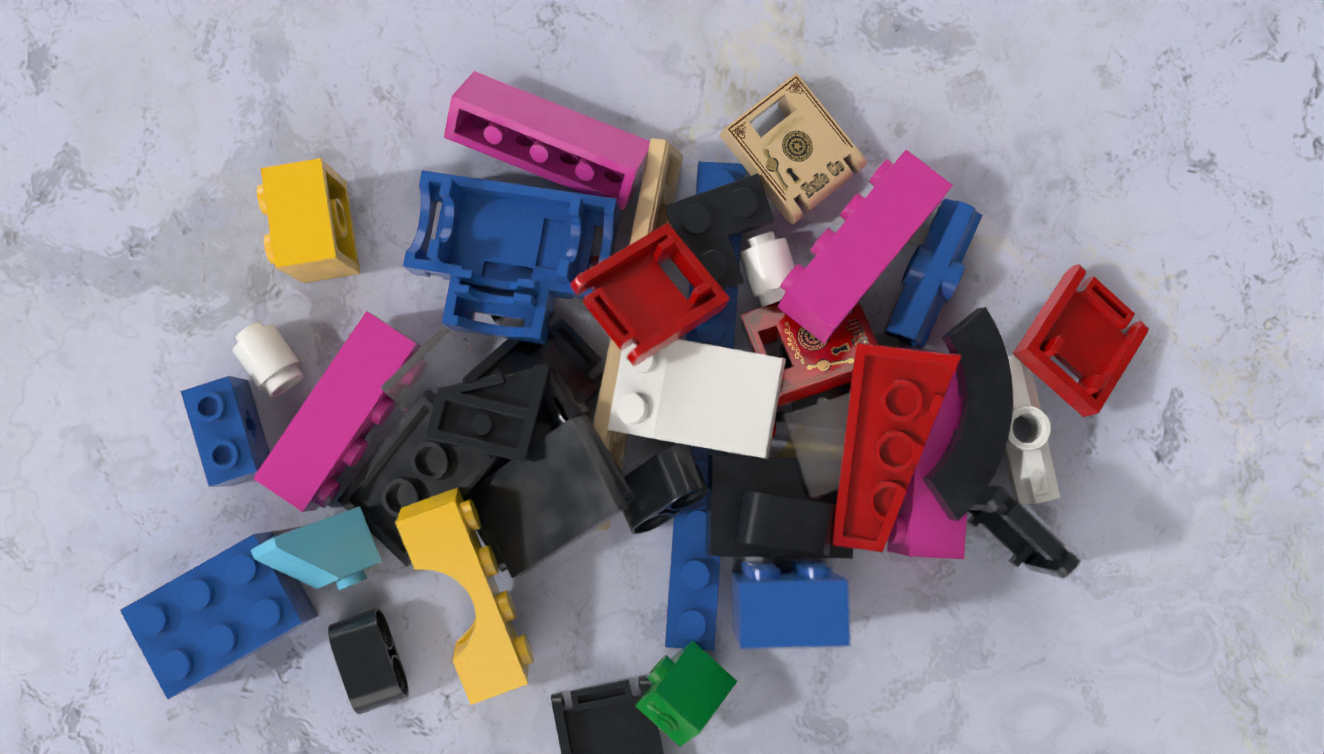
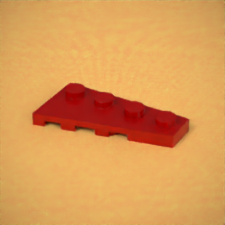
[831,343,961,553]

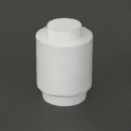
[740,232,795,307]
[232,322,304,397]

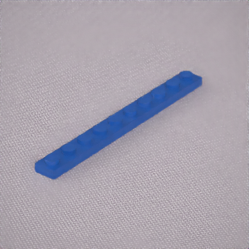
[665,161,746,651]

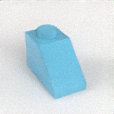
[251,506,382,591]

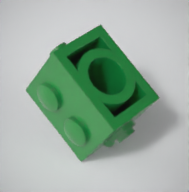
[635,640,738,747]

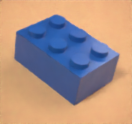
[120,531,318,700]
[731,559,850,649]

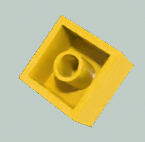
[257,158,360,283]

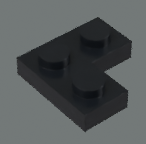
[665,173,774,291]

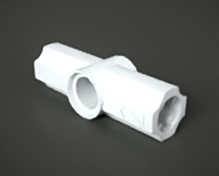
[1004,355,1061,505]

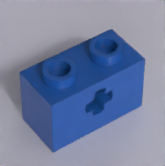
[181,376,270,487]

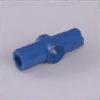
[883,198,983,349]

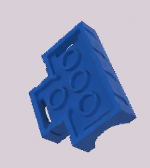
[403,170,621,345]

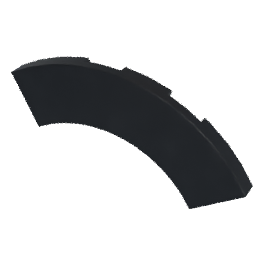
[922,307,1013,521]

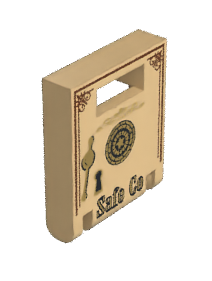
[719,73,867,224]

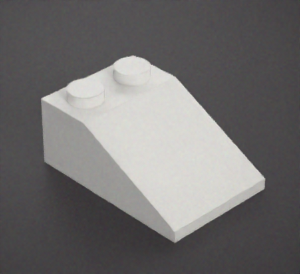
[607,339,786,459]

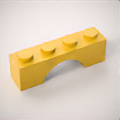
[395,487,534,705]

